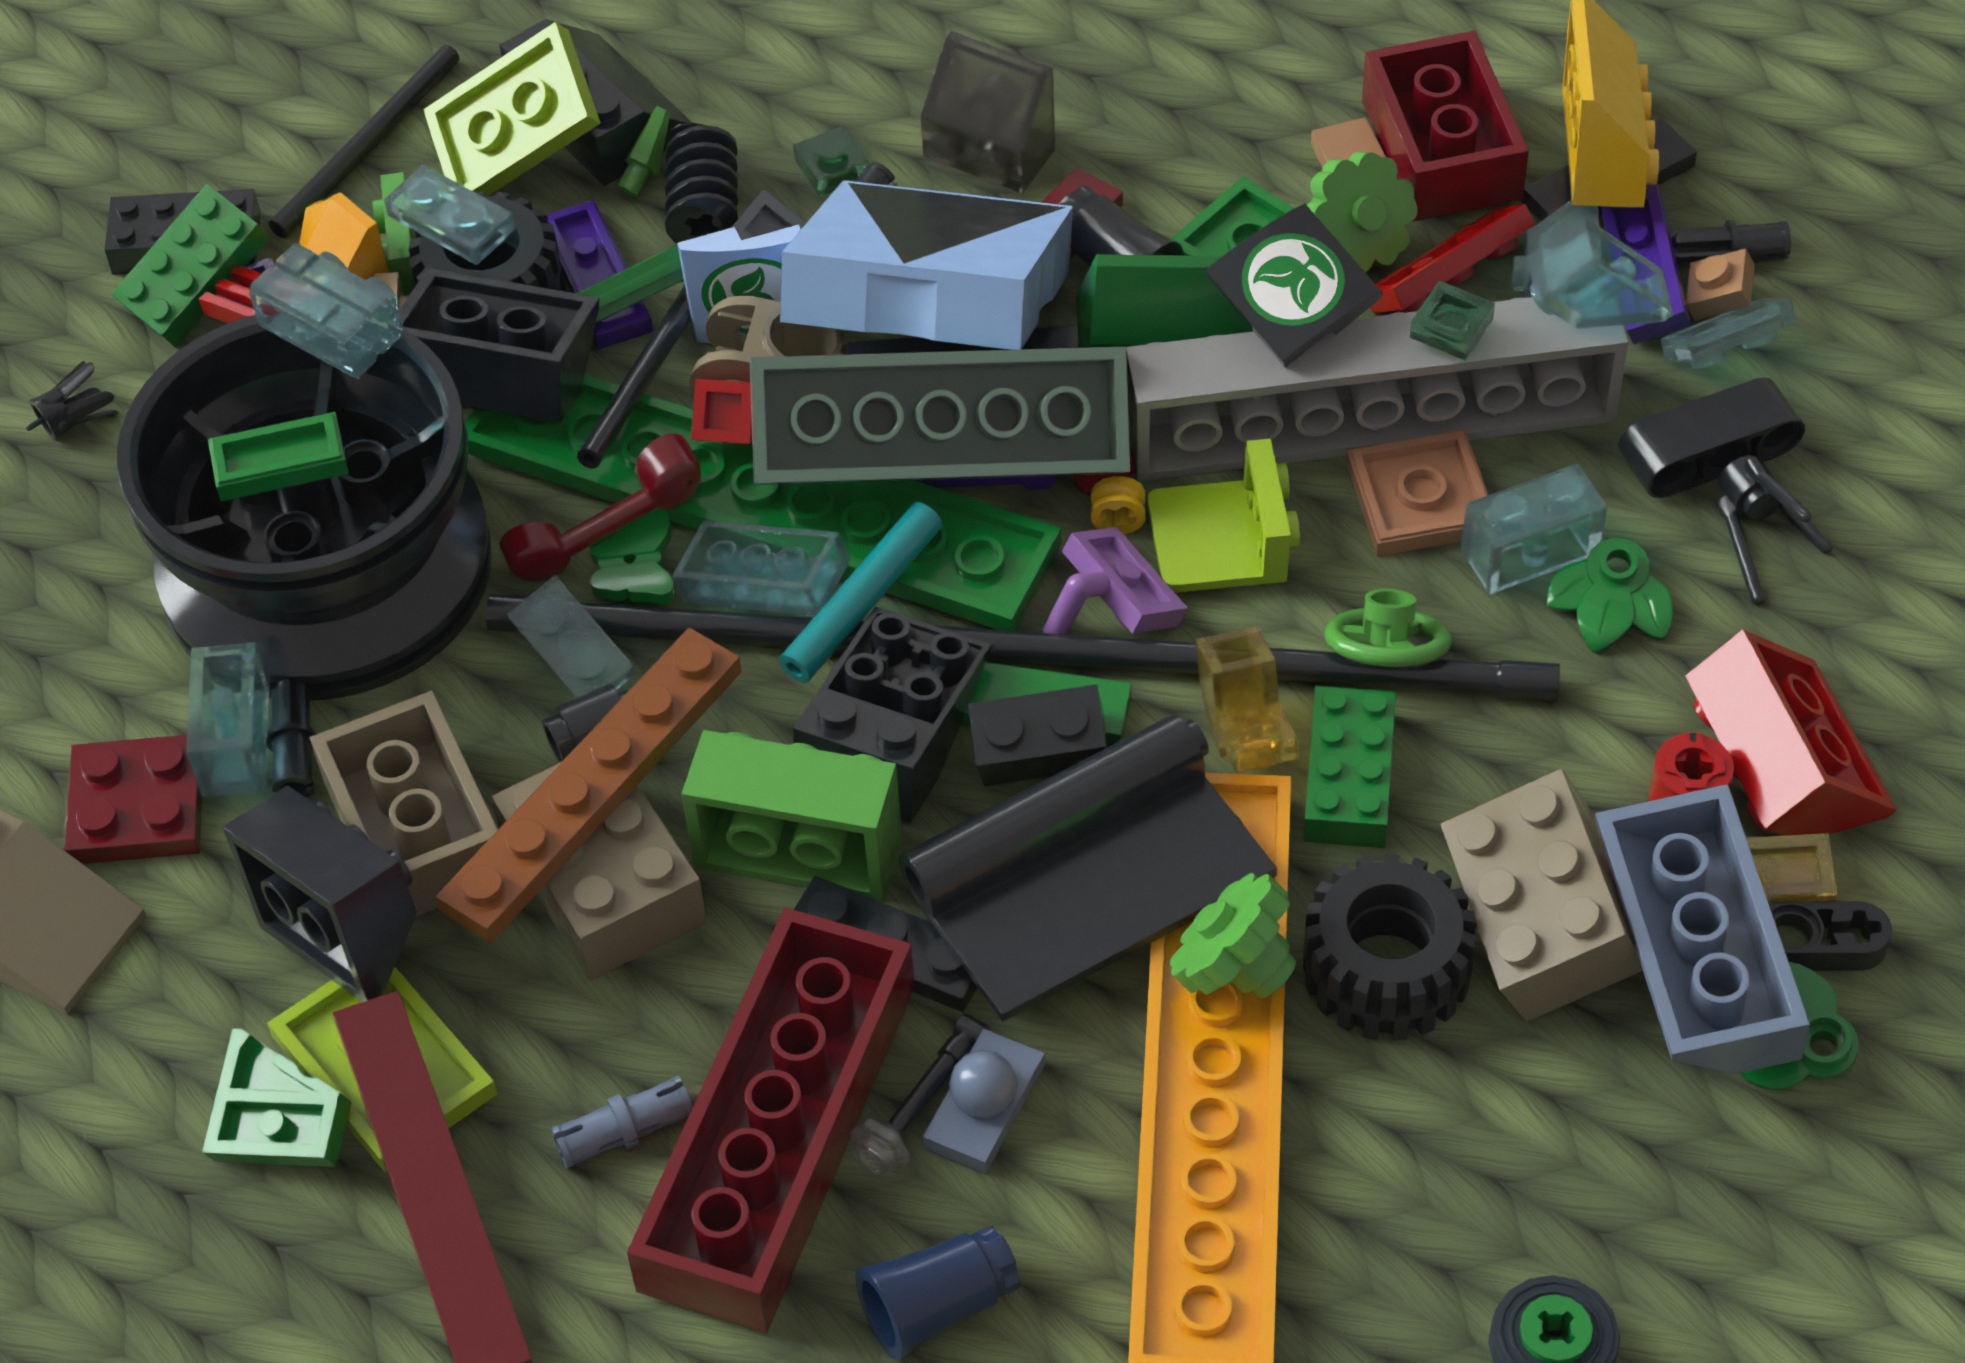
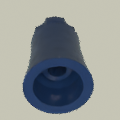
[855,1226,1021,1361]

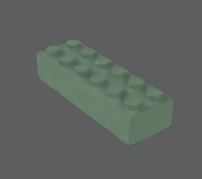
[750,347,1130,486]

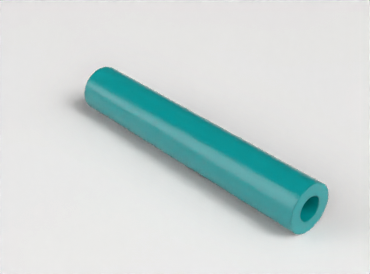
[779,502,942,684]

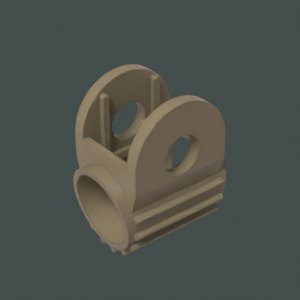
[690,296,848,396]

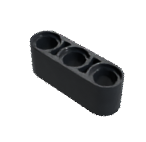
[1618,377,1805,498]

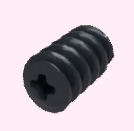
[665,122,738,243]

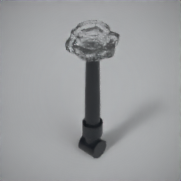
[849,1013,990,1174]

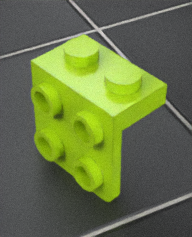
[1147,438,1300,593]

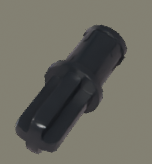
[1671,220,1791,263]
[266,678,317,798]

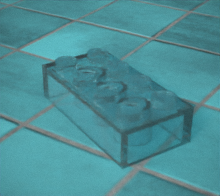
[672,520,851,616]

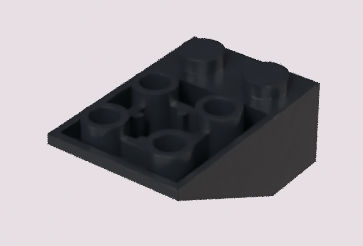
[793,606,991,823]

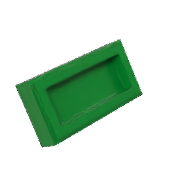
[208,412,349,501]

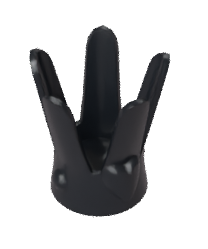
[26,361,119,440]

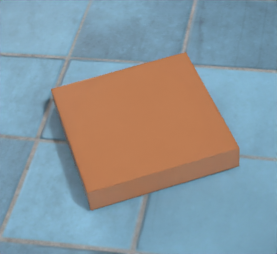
[1346,429,1498,557]

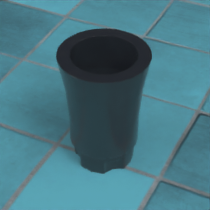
[1058,185,1183,267]

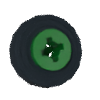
[1488,1275,1620,1363]

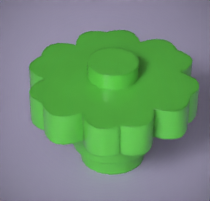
[1307,152,1418,272]
[1170,873,1296,999]

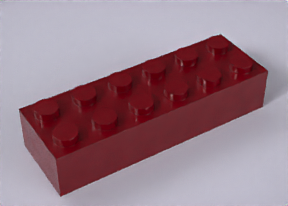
[627,907,915,1333]

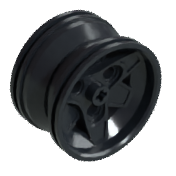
[117,307,492,700]

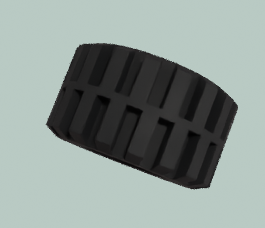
[408,192,565,291]
[1303,854,1476,1041]

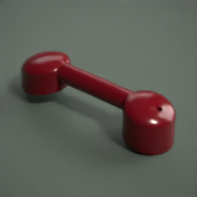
[499,433,702,581]

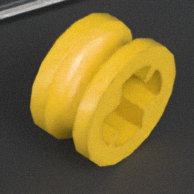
[1091,476,1145,534]

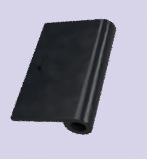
[898,713,1277,1022]

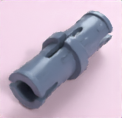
[550,1075,693,1169]

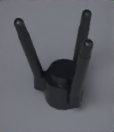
[1715,455,1833,605]

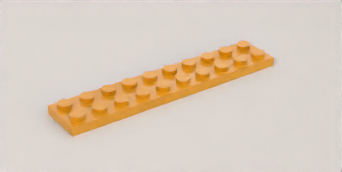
[1128,773,1291,1363]

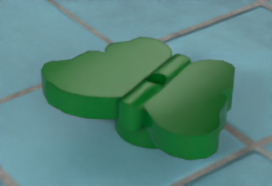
[589,509,676,605]

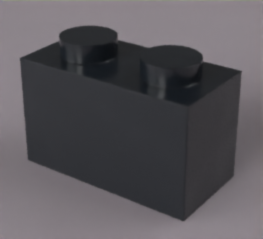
[968,684,1109,786]

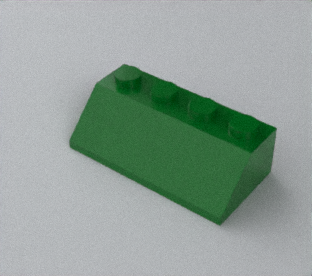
[1076,254,1253,348]

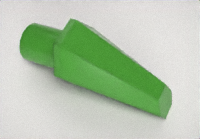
[617,106,670,198]

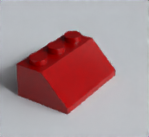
[1685,629,1897,842]

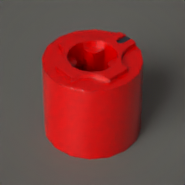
[1647,732,1735,802]

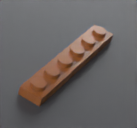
[435,628,742,943]

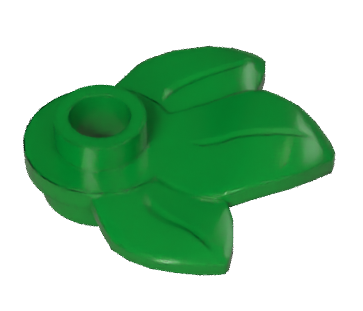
[1547,537,1673,654]
[1740,962,1859,1090]

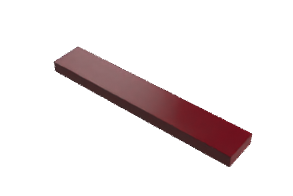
[333,990,532,1363]

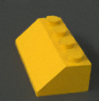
[1562,0,1659,208]

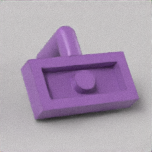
[1043,527,1188,634]

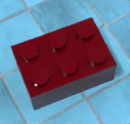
[1362,30,1529,222]

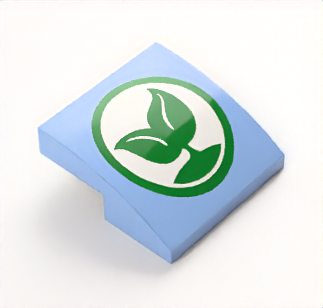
[677,225,801,343]

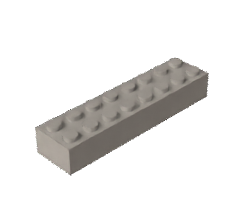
[1126,288,1628,482]

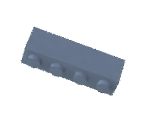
[1595,784,1810,1074]

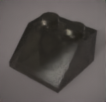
[920,31,1055,194]

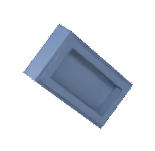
[923,1028,1045,1174]

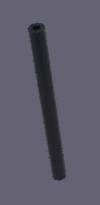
[268,44,460,238]
[577,284,691,469]

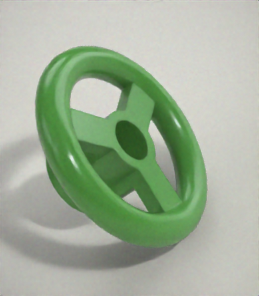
[1324,589,1452,667]

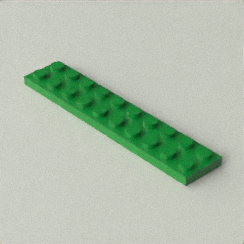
[465,374,1062,631]

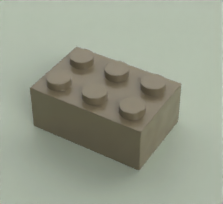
[310,690,498,917]
[491,762,707,981]
[1440,768,1643,1022]

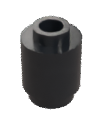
[542,683,628,763]

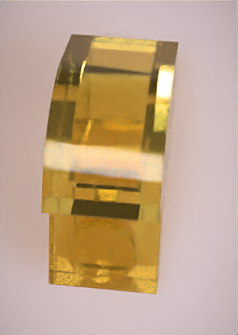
[1196,626,1299,773]

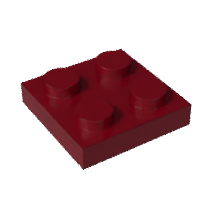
[64,733,204,864]

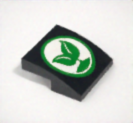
[1205,203,1383,367]

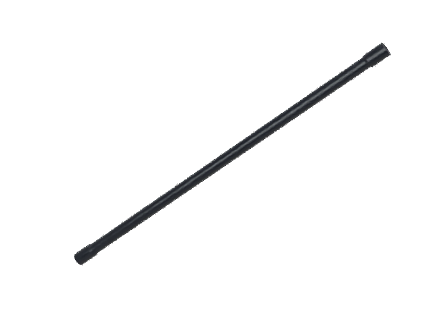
[486,593,1560,702]

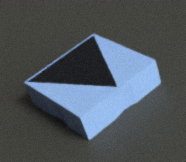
[780,180,1073,350]

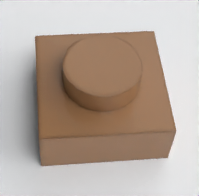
[1686,249,1755,321]

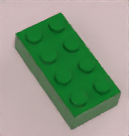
[111,184,270,348]
[1303,686,1396,848]

